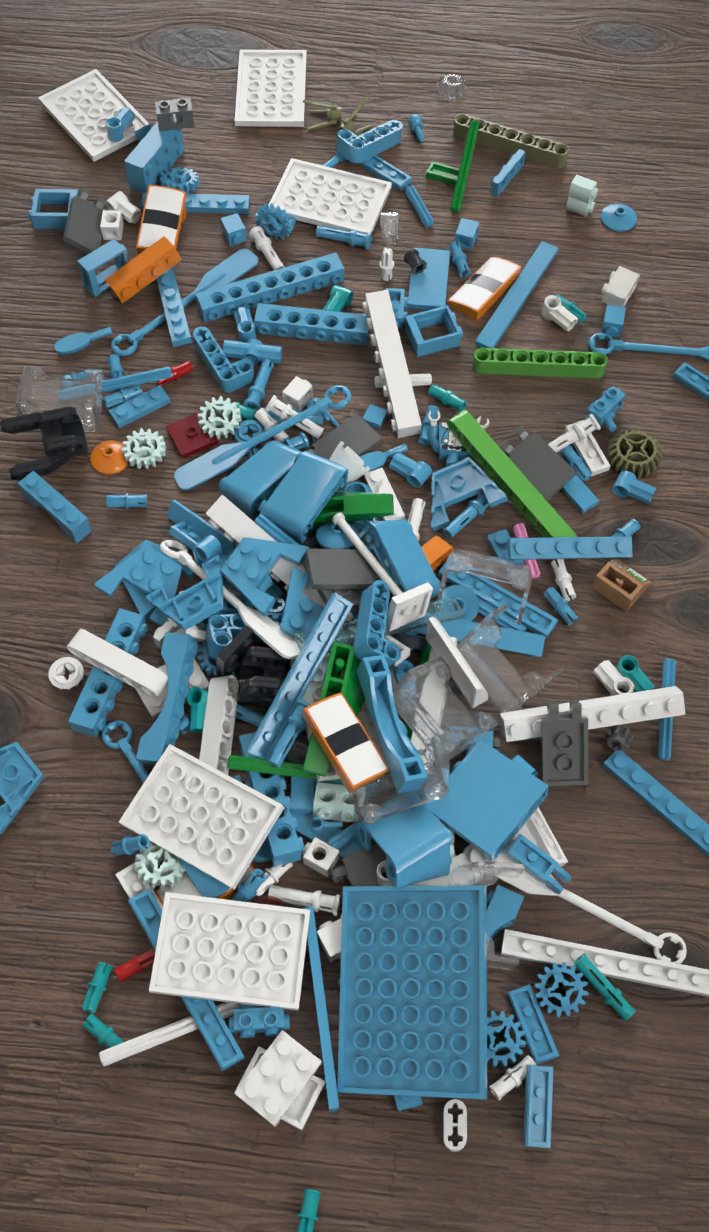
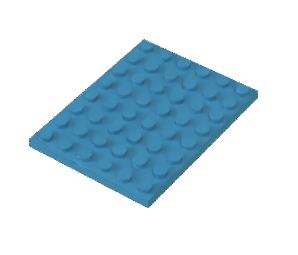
[337,885,487,1099]

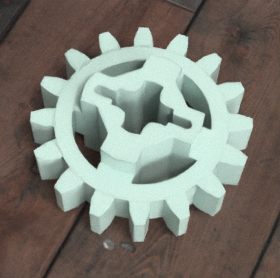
[198,396,242,439]
[122,428,166,469]
[134,843,185,890]

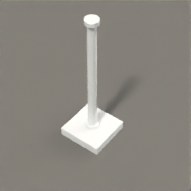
[332,513,433,632]

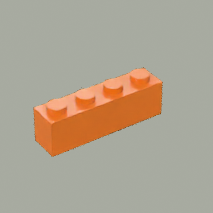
[105,236,182,304]

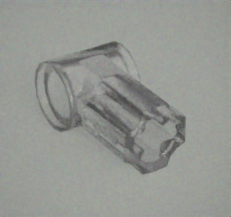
[380,211,399,246]

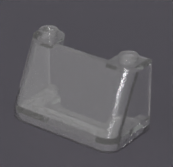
[15,366,104,432]
[392,656,498,763]
[352,736,450,823]

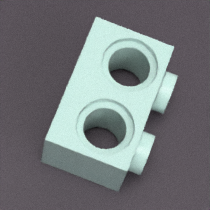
[313,782,363,822]

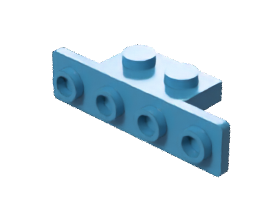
[167,500,236,556]

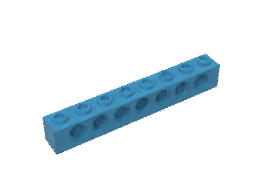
[196,253,344,322]

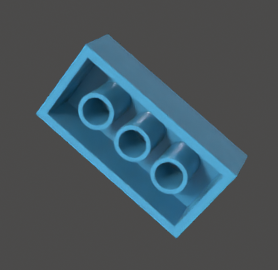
[124,121,185,193]

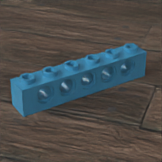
[254,303,370,345]
[68,608,148,738]
[239,732,304,867]

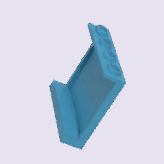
[423,740,549,865]

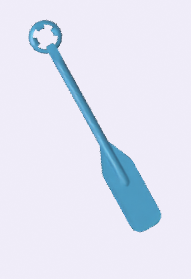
[111,249,258,356]
[588,333,709,361]
[174,385,351,491]
[102,721,230,898]

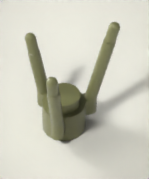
[337,97,372,135]
[303,100,341,131]

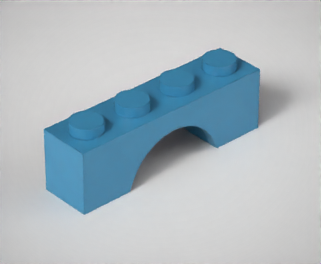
[18,471,92,544]

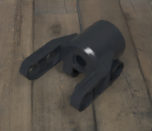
[0,406,88,481]
[237,647,291,711]

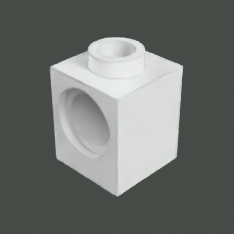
[100,211,124,240]
[283,376,313,412]
[302,837,340,877]

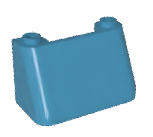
[219,440,303,521]
[258,451,349,545]
[358,519,441,606]

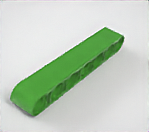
[472,348,608,378]

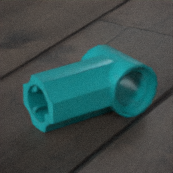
[323,285,354,312]
[615,655,655,693]
[187,686,208,734]

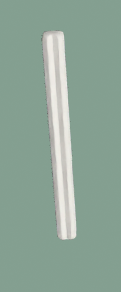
[99,1002,240,1066]

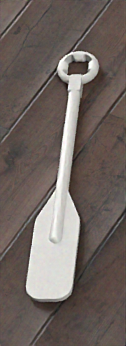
[160,540,303,659]
[470,845,687,964]

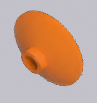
[90,440,129,475]

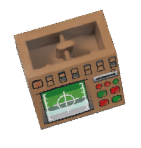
[592,558,651,612]

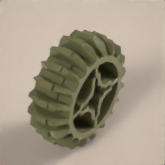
[607,428,662,479]

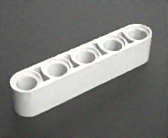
[67,629,168,698]
[199,675,239,775]

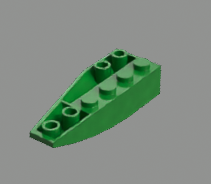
[311,491,394,529]
[302,641,365,777]

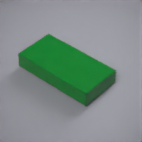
[425,161,459,186]

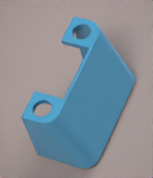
[357,792,452,888]

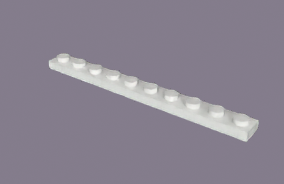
[501,929,709,997]

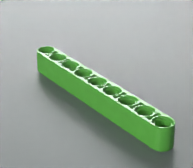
[447,410,577,538]

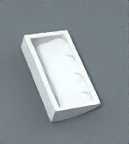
[426,617,488,708]

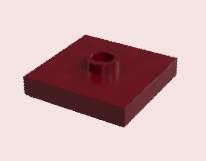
[166,412,219,459]

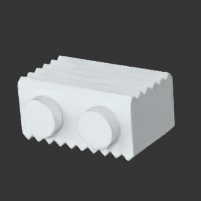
[601,266,640,307]

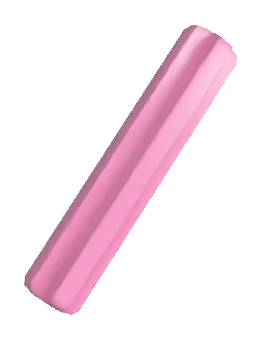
[513,523,540,579]

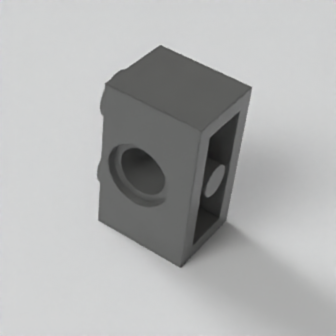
[155,98,195,131]

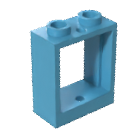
[29,189,79,229]
[77,239,129,297]
[405,305,463,357]

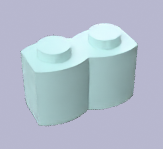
[566,175,598,217]

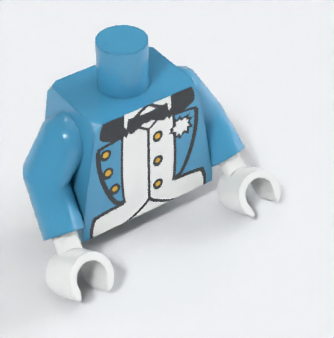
[428,411,490,467]

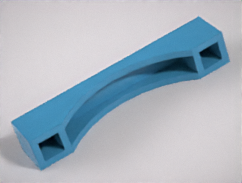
[136,633,198,767]
[356,655,427,793]
[487,885,524,943]

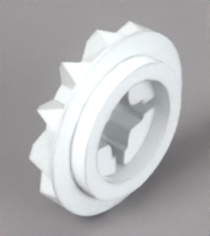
[49,657,84,690]

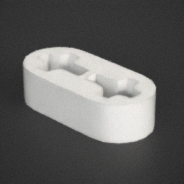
[443,1099,467,1152]

